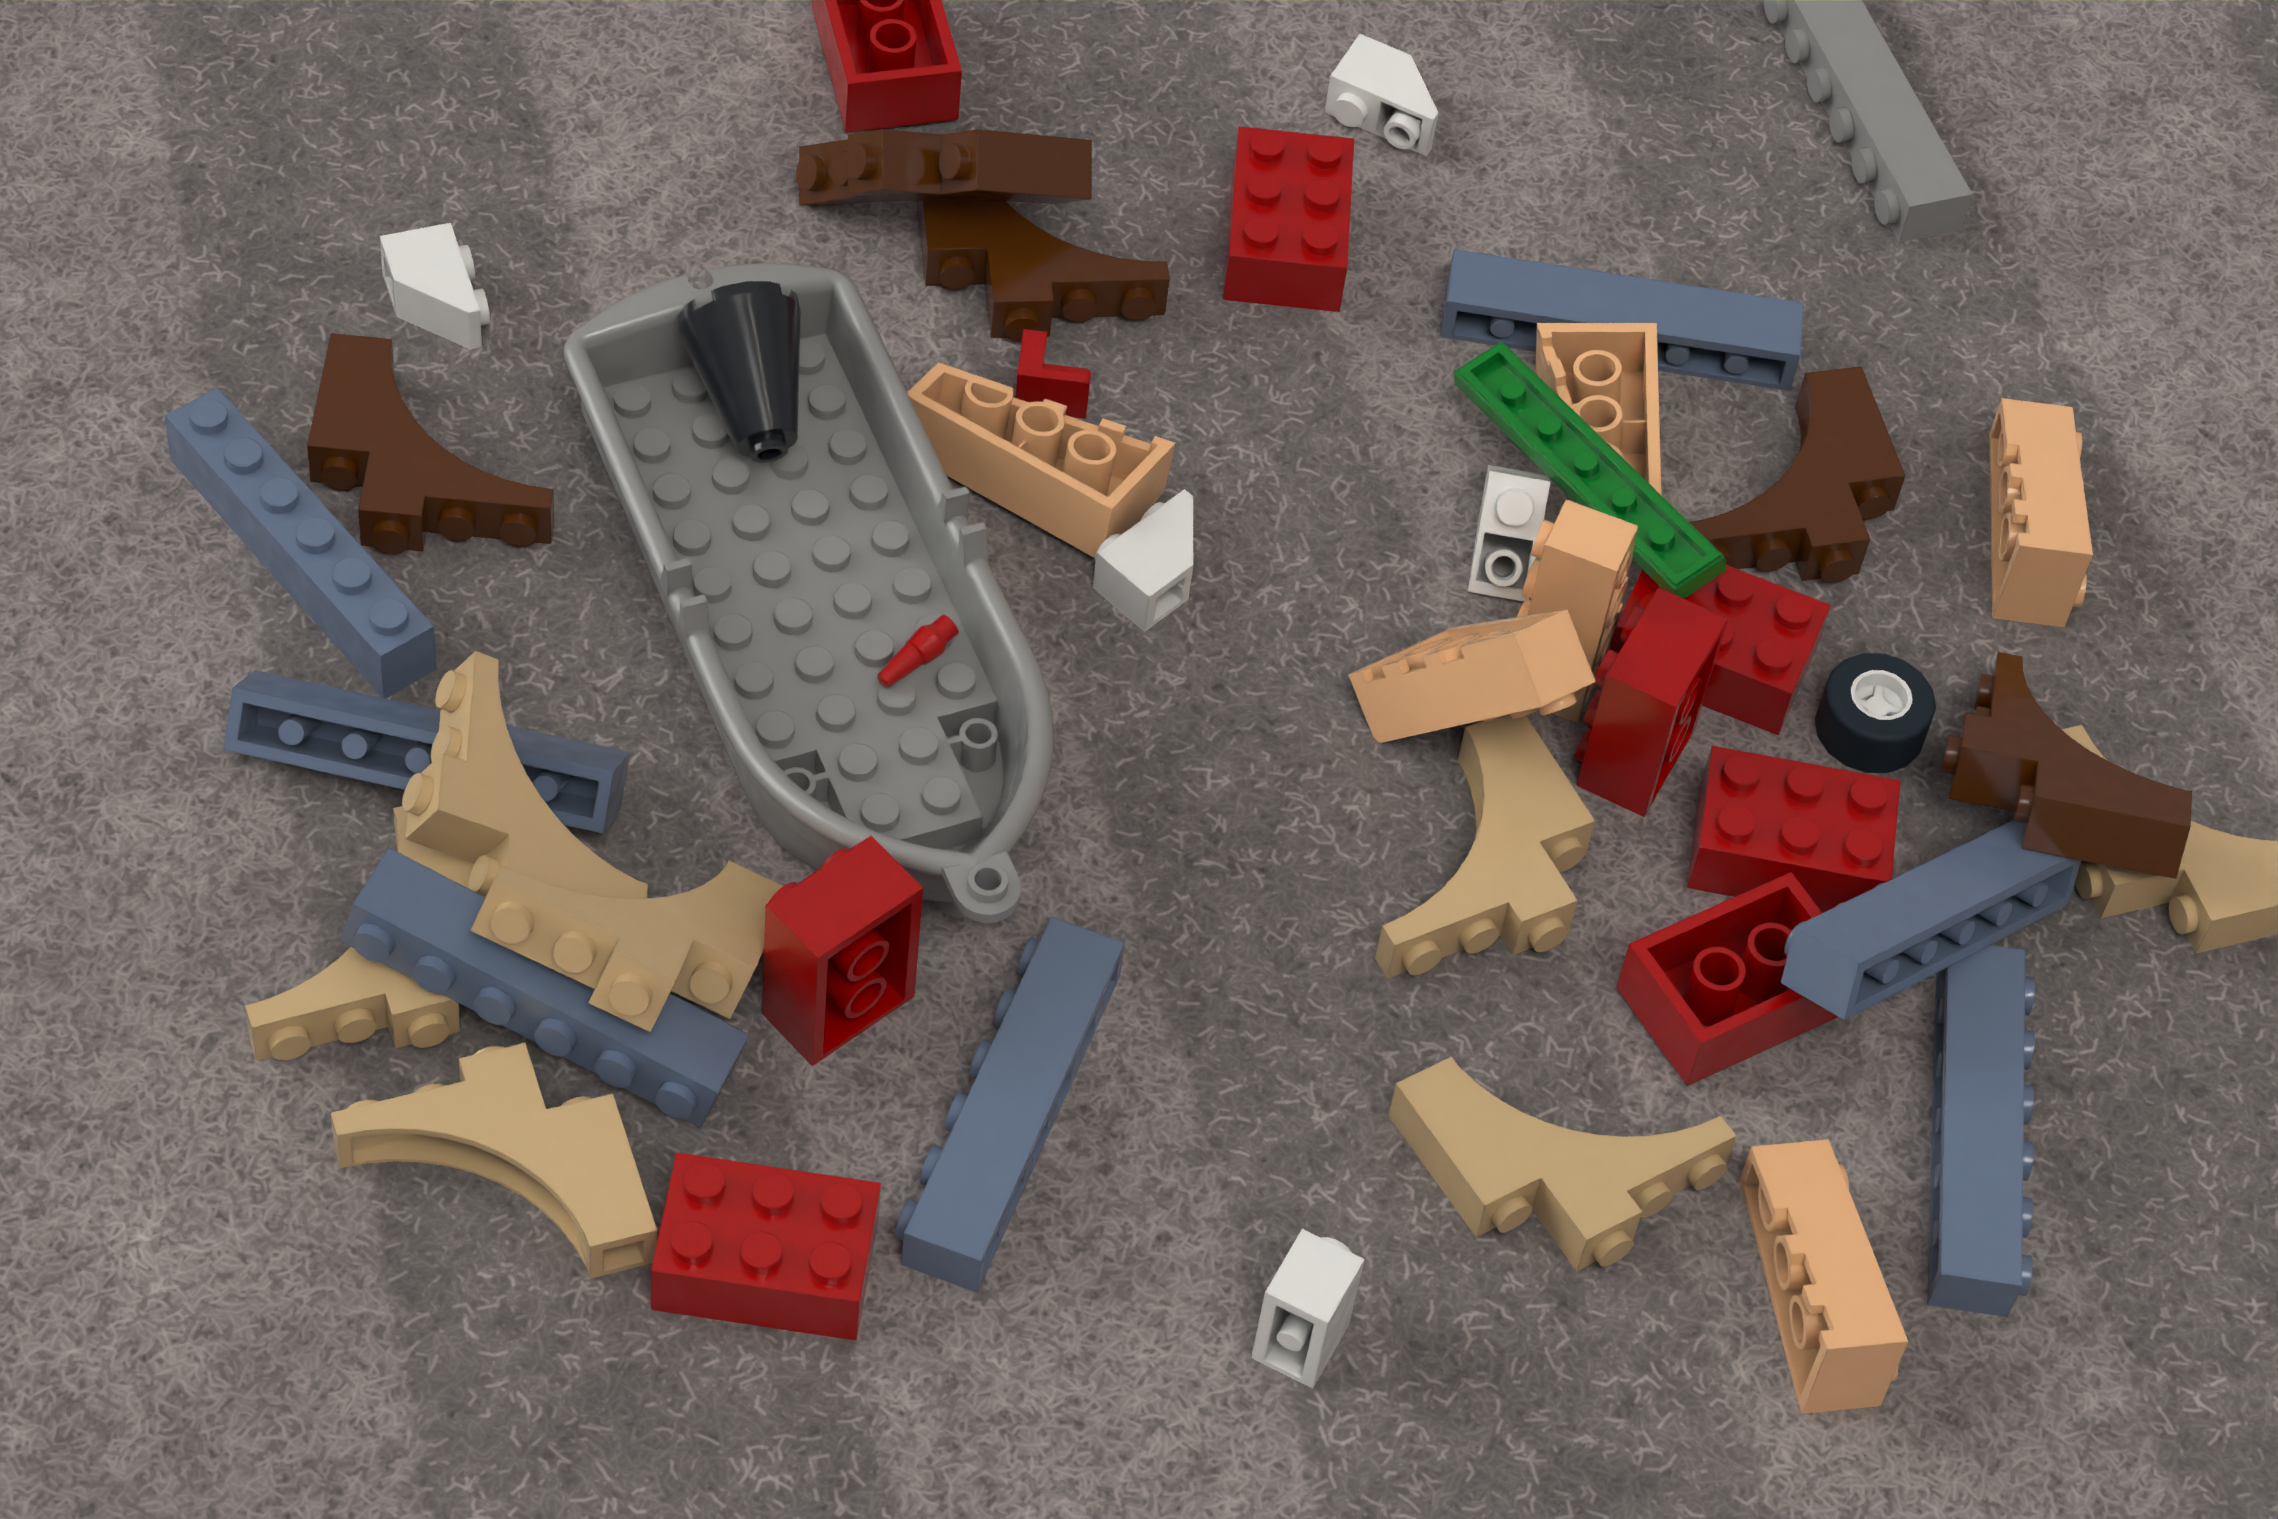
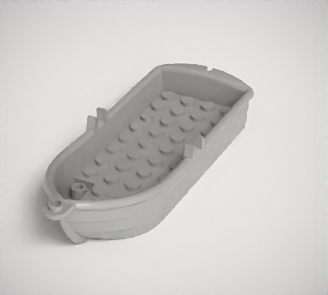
[563,263,1054,923]

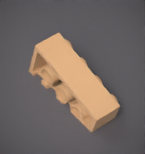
[1535,323,1662,496]
[907,362,1176,558]
[1989,398,2093,627]
[1517,499,1638,723]
[1348,609,1596,743]
[1740,1139,1908,1414]

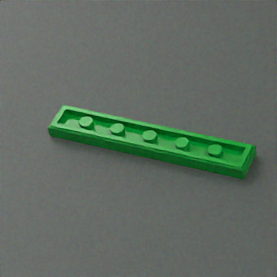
[1453,341,1726,599]

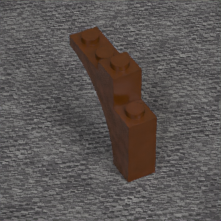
[796,129,1092,206]
[916,200,1170,342]
[307,333,554,554]
[1689,366,1905,583]
[1941,652,2192,879]

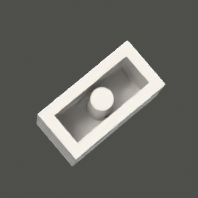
[1251,1229,1365,1388]

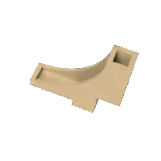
[402,651,648,898]
[1375,714,1595,979]
[2061,725,2278,954]
[245,806,474,1061]
[470,860,783,1032]
[331,1043,657,1279]
[1388,1056,1736,1271]

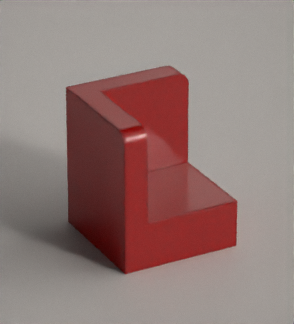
[1015,329,1091,419]

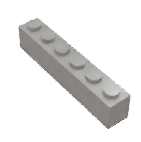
[1763,0,1973,242]

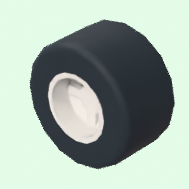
[1815,653,1936,773]

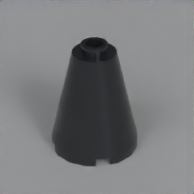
[677,281,801,463]

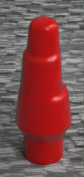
[877,615,959,688]

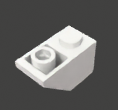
[1324,34,1438,156]
[380,223,490,349]
[1468,465,1551,602]
[1092,489,1193,632]

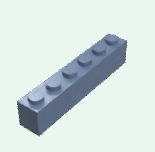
[1440,249,1804,391]
[165,388,437,699]
[223,670,630,834]
[1781,821,2081,1020]
[340,848,749,1128]
[894,917,1125,1293]
[1927,945,2035,1317]

